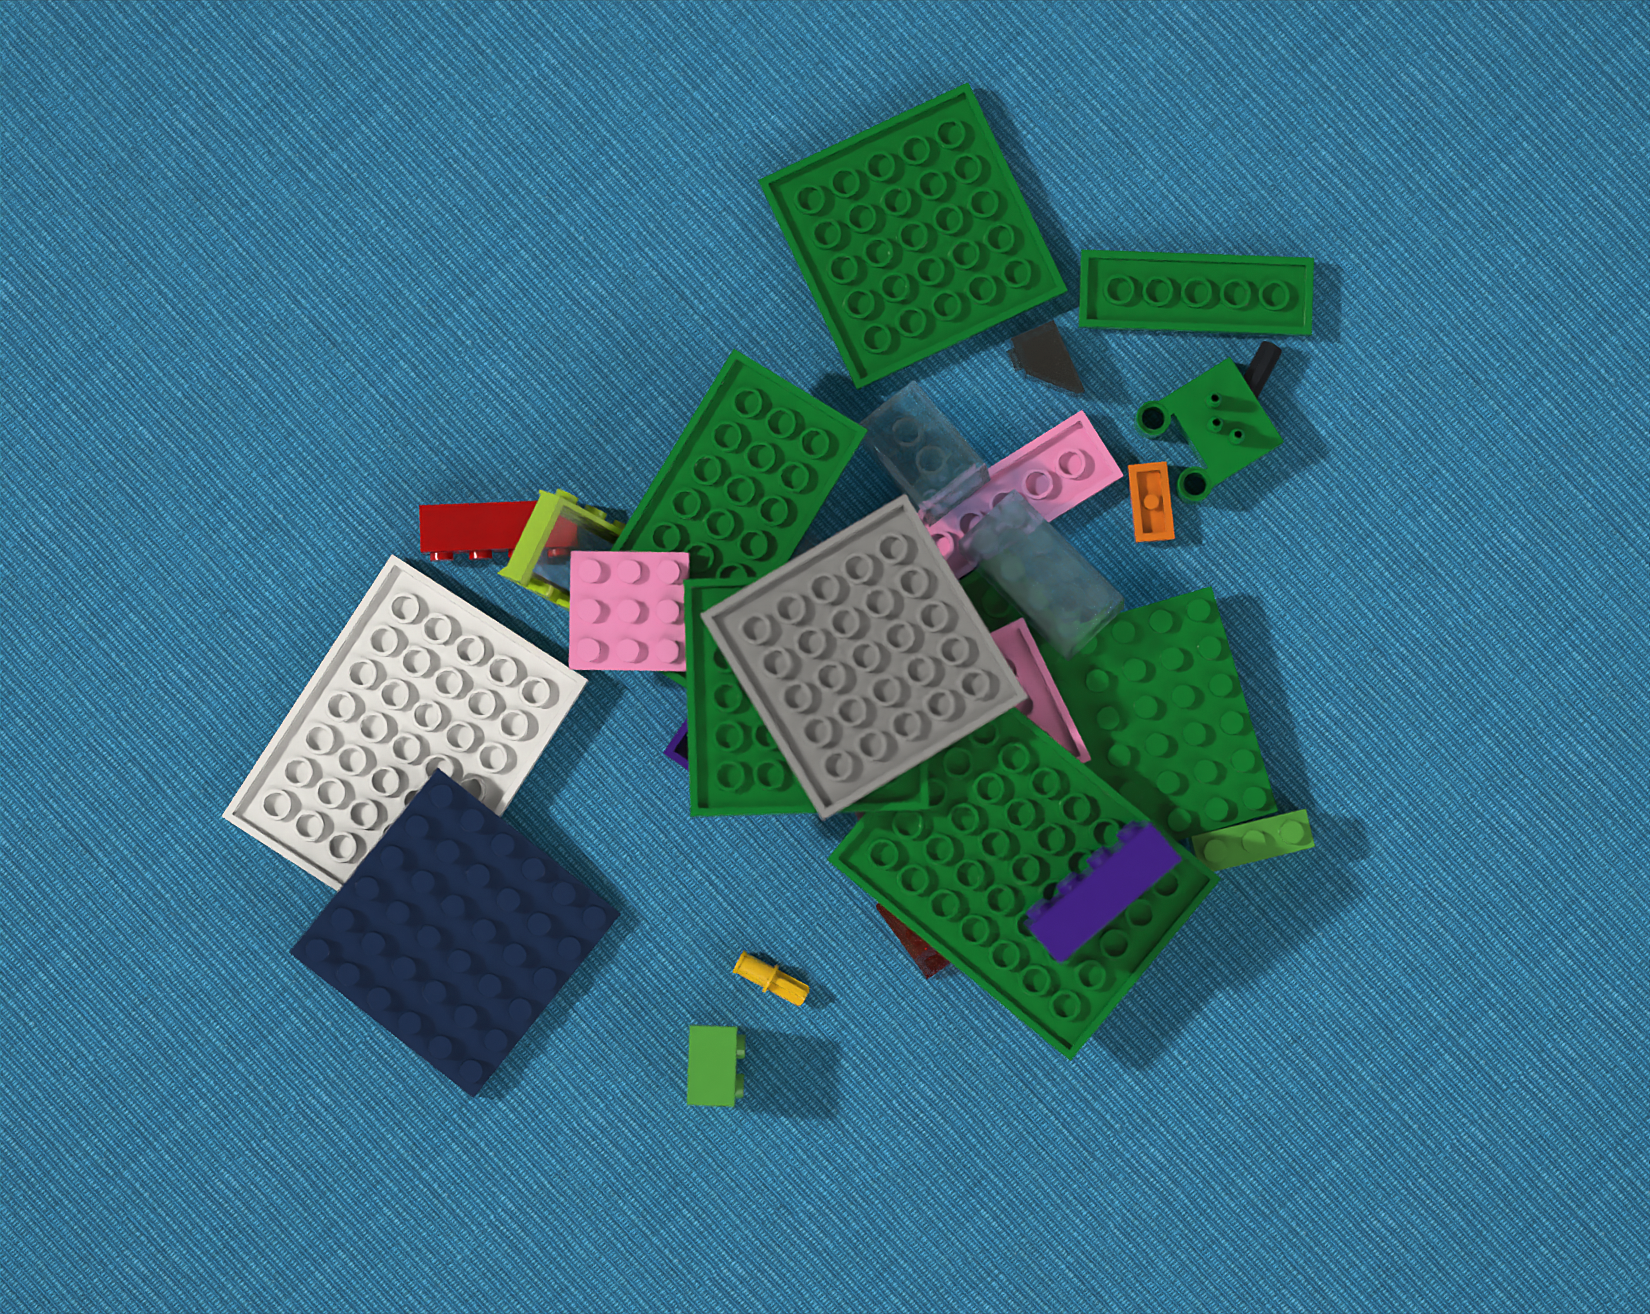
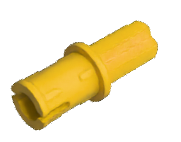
[732,950,810,1006]

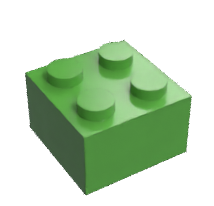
[687,1024,746,1107]

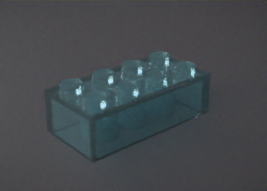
[958,489,1124,662]

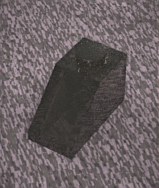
[1006,320,1085,399]

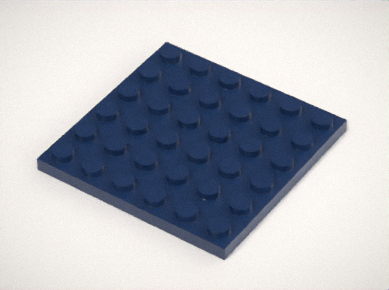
[289,767,620,1098]

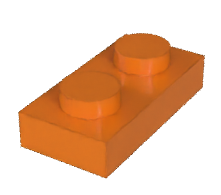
[1127,461,1175,544]

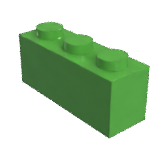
[1188,809,1315,872]

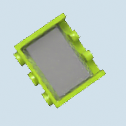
[497,489,626,612]

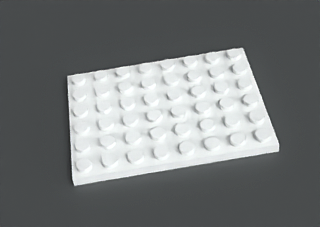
[222,554,589,891]

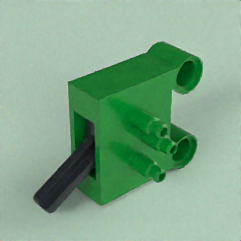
[1134,341,1284,505]

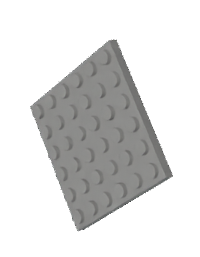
[700,494,1028,820]

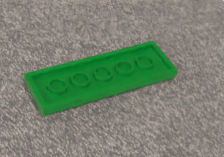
[1078,249,1314,337]

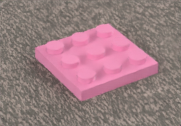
[569,551,690,671]

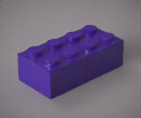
[1023,820,1182,964]

